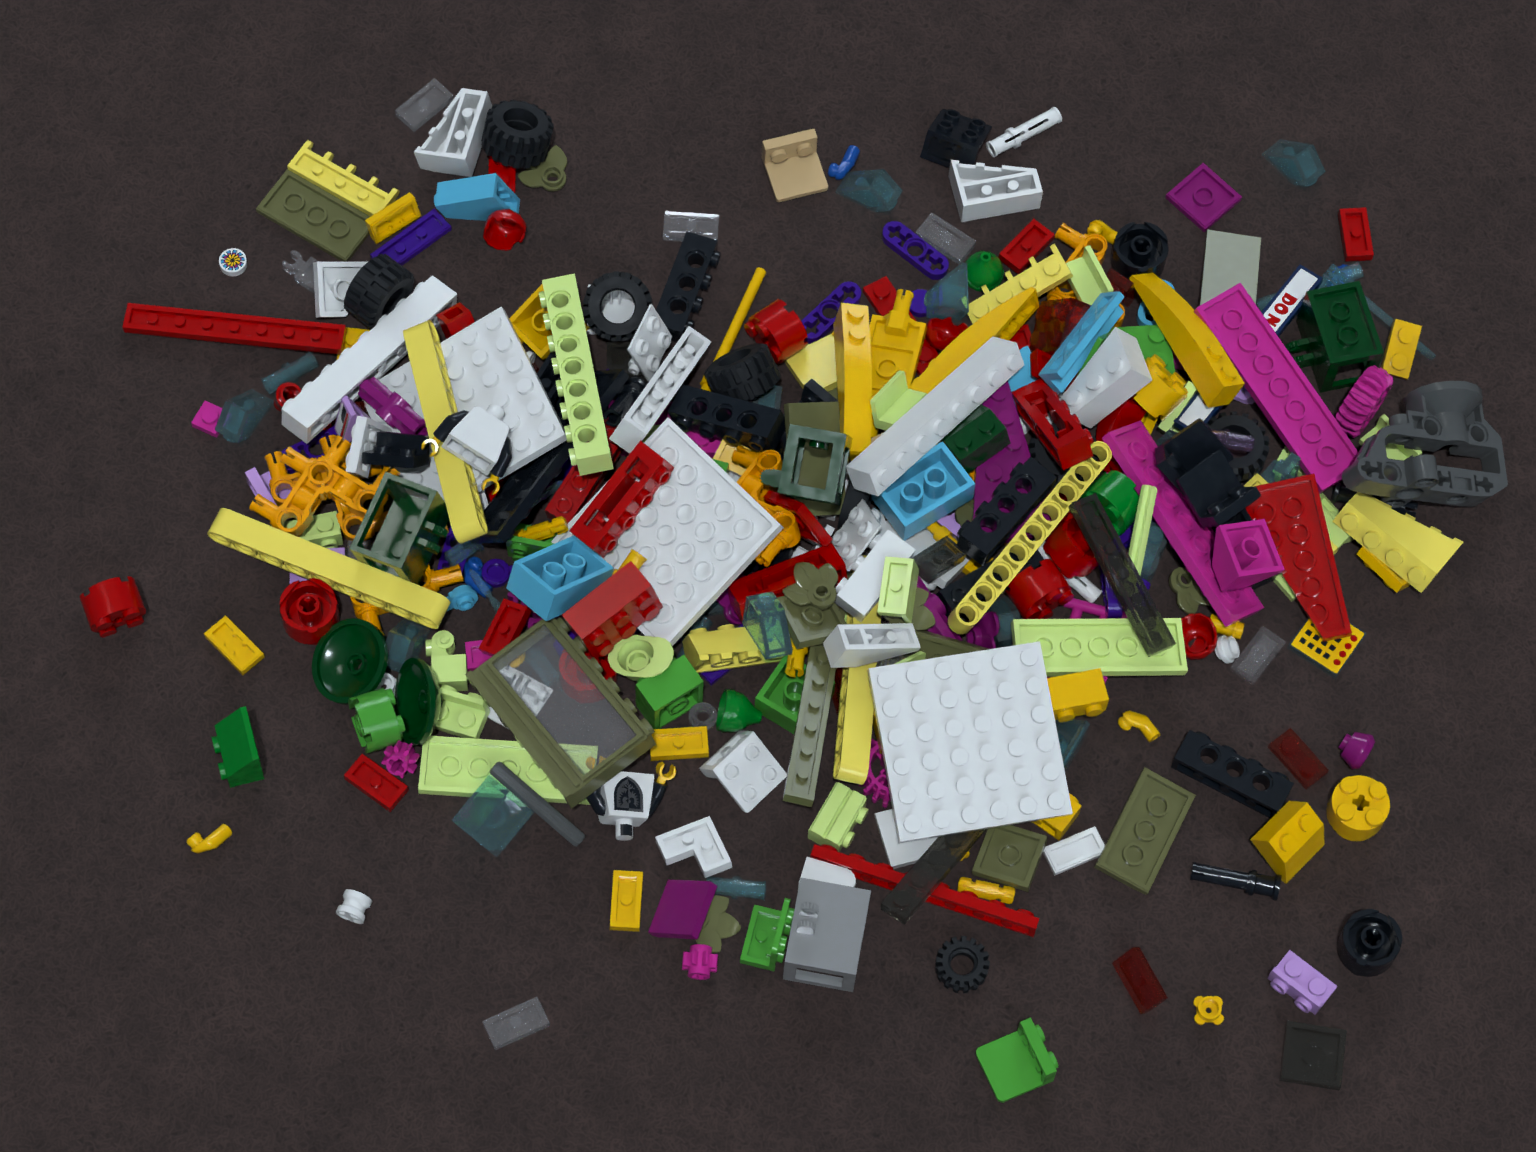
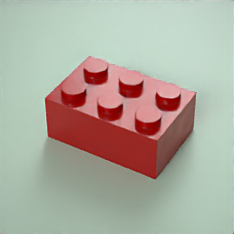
[562,561,663,659]

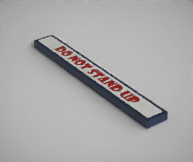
[1174,265,1323,430]

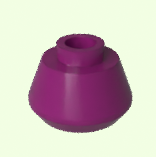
[1339,732,1376,769]

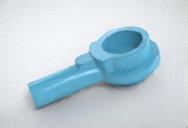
[446,585,478,611]

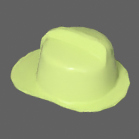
[608,635,674,681]

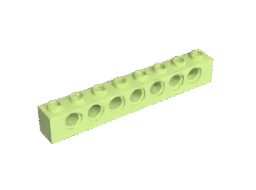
[539,273,614,476]

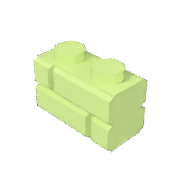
[808,782,869,852]

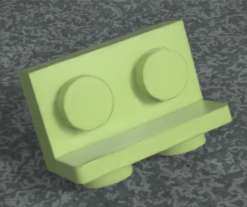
[284,511,343,548]
[434,685,490,739]

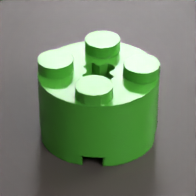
[348,688,405,754]

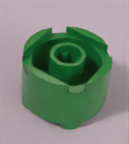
[1081,470,1140,539]

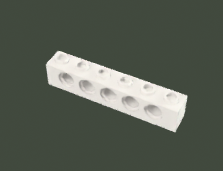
[609,326,711,453]

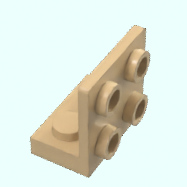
[762,129,828,202]

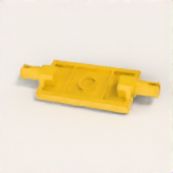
[870,289,927,438]

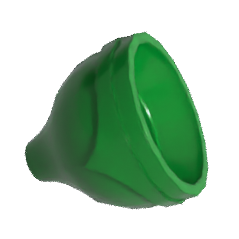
[962,251,1004,292]
[716,688,762,733]

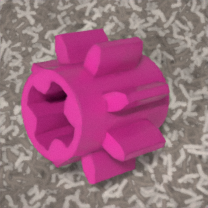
[381,740,420,778]
[682,944,718,980]

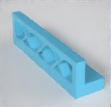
[1038,291,1125,394]

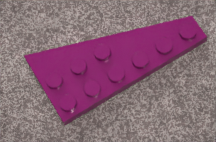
[972,381,1051,543]

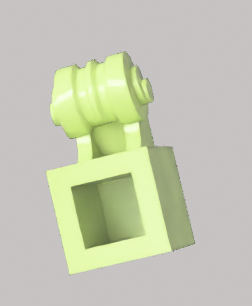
[425,630,468,691]

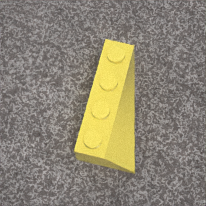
[1332,492,1463,593]
[682,618,790,673]

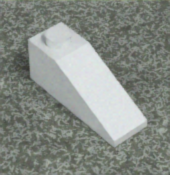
[823,623,921,668]

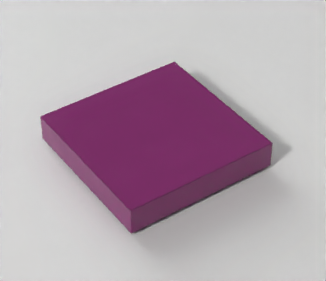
[1165,163,1242,232]
[648,879,717,940]

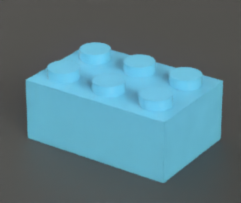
[871,441,975,541]
[506,535,614,622]

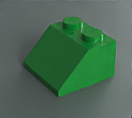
[211,706,264,788]

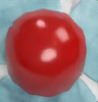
[483,209,526,251]
[925,317,968,352]
[1181,613,1218,660]

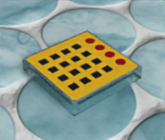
[1287,618,1367,679]

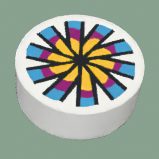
[219,248,247,276]

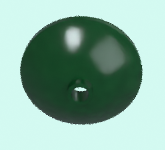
[312,618,388,704]
[395,658,443,746]

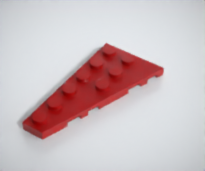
[1245,473,1352,642]

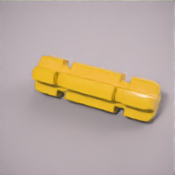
[513,516,568,541]
[957,877,1015,904]

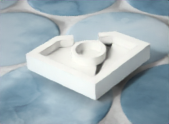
[313,262,367,318]

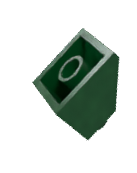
[938,404,1011,473]

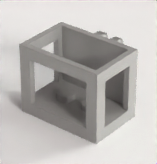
[783,878,871,992]

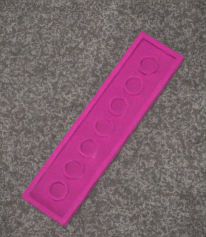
[1194,283,1359,494]
[1102,420,1264,627]

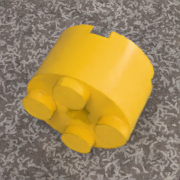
[1134,354,1188,421]
[1326,775,1390,841]

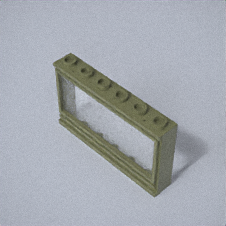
[465,617,656,809]

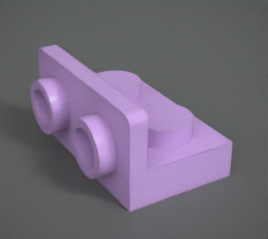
[1267,950,1337,1015]

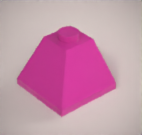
[1212,519,1285,591]

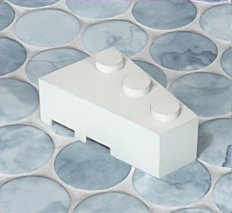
[414,88,492,177]
[948,160,1043,222]
[1062,327,1152,429]
[835,529,916,622]

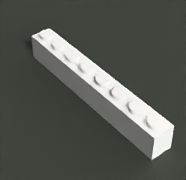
[281,275,457,444]
[846,336,1024,496]

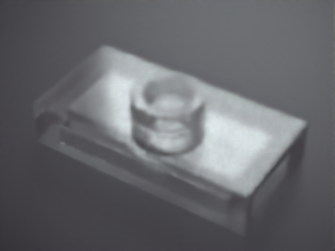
[395,78,453,132]
[663,211,719,241]
[916,212,976,265]
[1229,626,1286,686]
[482,997,550,1051]

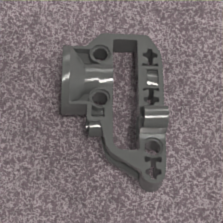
[1342,381,1508,509]

